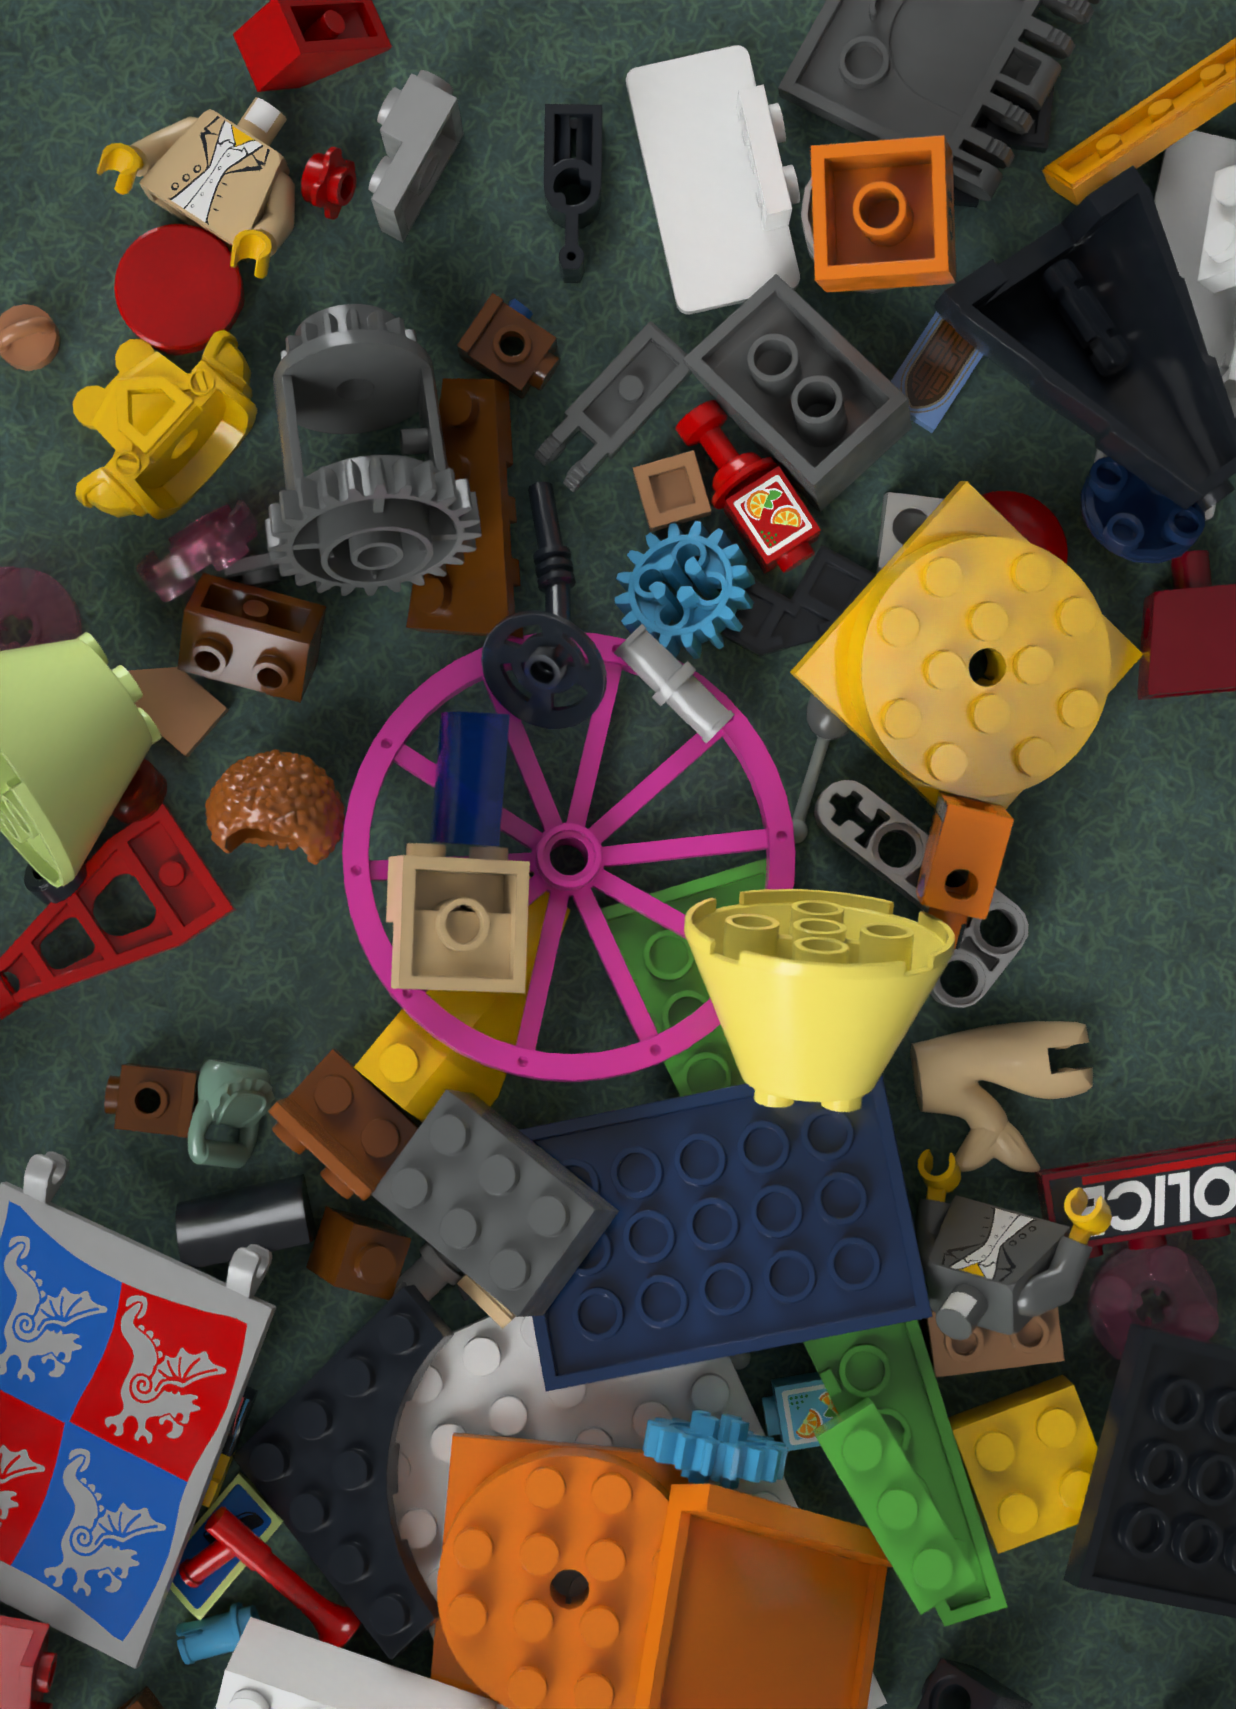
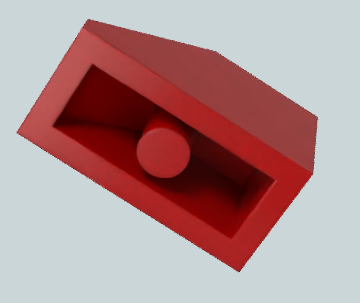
[233,0,392,92]

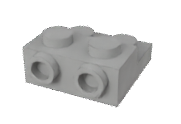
[368,70,464,243]

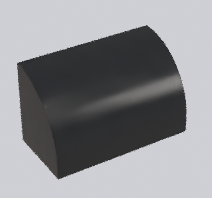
[176,1174,317,1269]

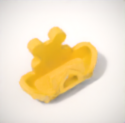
[73,330,257,520]

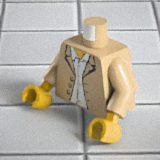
[96,97,295,279]

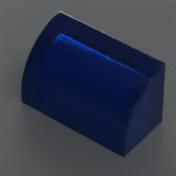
[430,712,510,847]

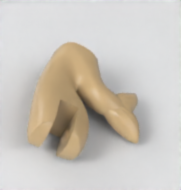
[910,1021,1093,1173]

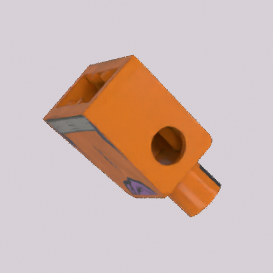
[916,791,1014,949]

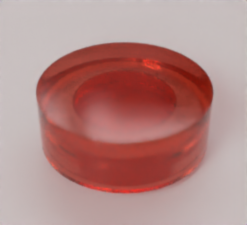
[112,759,167,824]

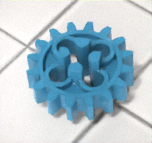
[615,521,755,659]
[642,1410,788,1489]

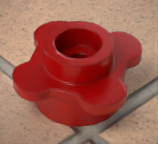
[301,146,357,220]

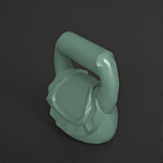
[188,1059,275,1168]

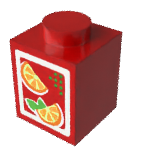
[724,466,821,574]

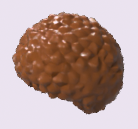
[205,749,345,865]

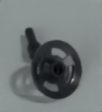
[481,482,607,729]

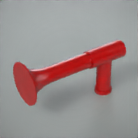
[179,1507,361,1648]

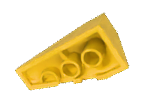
[354,876,571,1122]

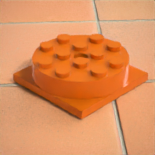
[430,1432,710,1709]

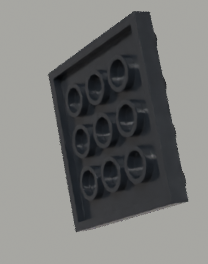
[1063,1323,1236,1618]

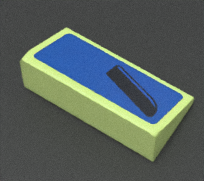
[170,1472,283,1620]

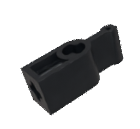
[544,104,603,283]

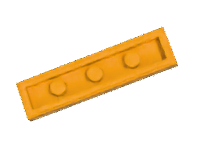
[1042,38,1236,206]

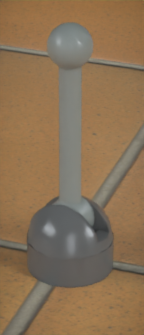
[792,693,850,844]

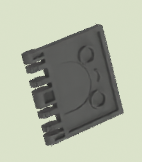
[778,0,1101,201]

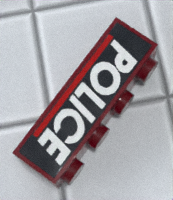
[1035,1138,1236,1258]

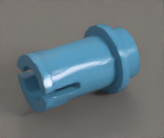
[176,1602,260,1665]

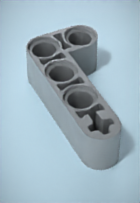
[814,780,1029,1008]

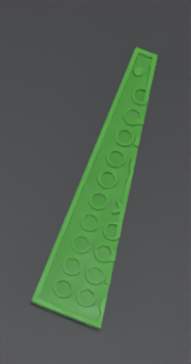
[601,858,1007,1626]

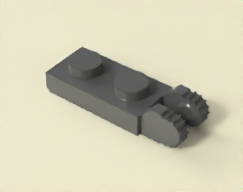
[534,321,692,492]

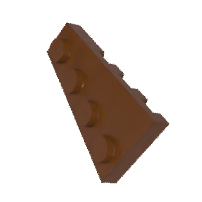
[406,378,524,639]

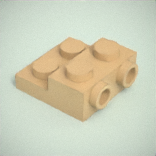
[386,843,530,993]

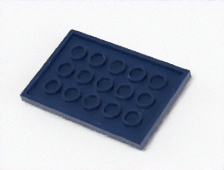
[519,1073,933,1392]

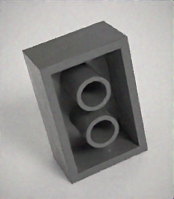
[371,1089,619,1317]

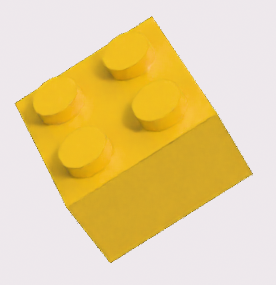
[948,1375,1098,1554]

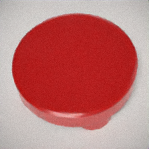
[114,224,245,356]

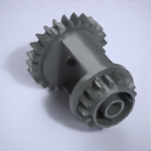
[265,304,482,596]

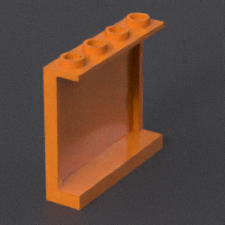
[634,1484,892,1709]

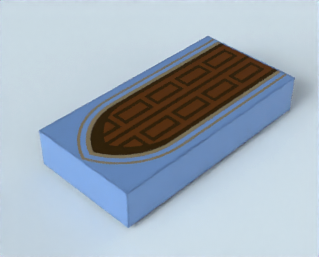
[891,311,983,433]

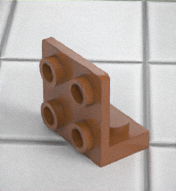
[268,1048,419,1201]

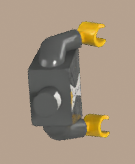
[914,1149,1112,1340]

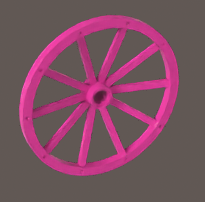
[342,633,796,1082]

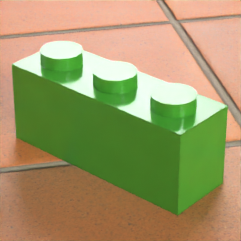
[813,1397,978,1615]

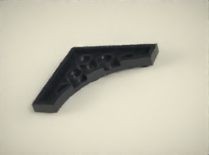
[232,1285,454,1660]

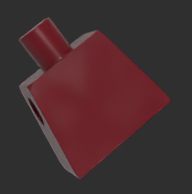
[1137,550,1236,700]

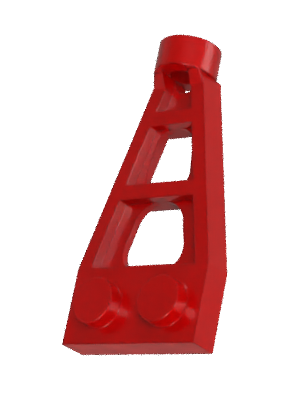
[0,803,236,1020]

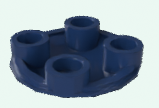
[1080,457,1206,564]

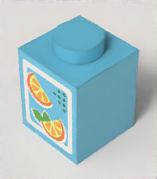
[761,1372,839,1451]

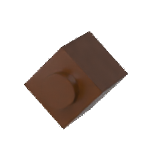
[306,1206,411,1300]

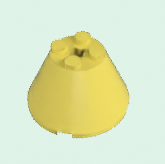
[684,889,955,1112]

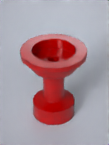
[675,400,777,509]

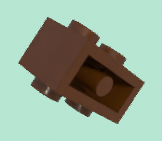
[177,573,326,703]

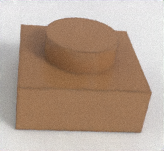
[633,450,711,532]

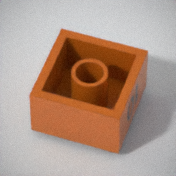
[811,135,957,293]

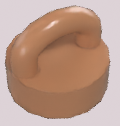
[0,304,60,371]

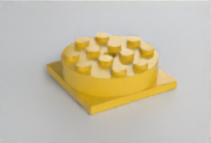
[790,481,1143,810]

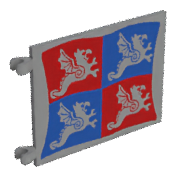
[0,1151,277,1669]

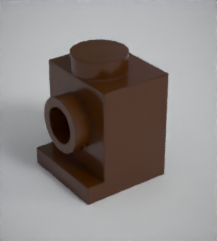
[457,293,561,399]
[104,1063,200,1138]

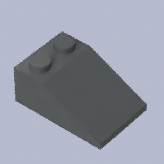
[683,274,912,512]

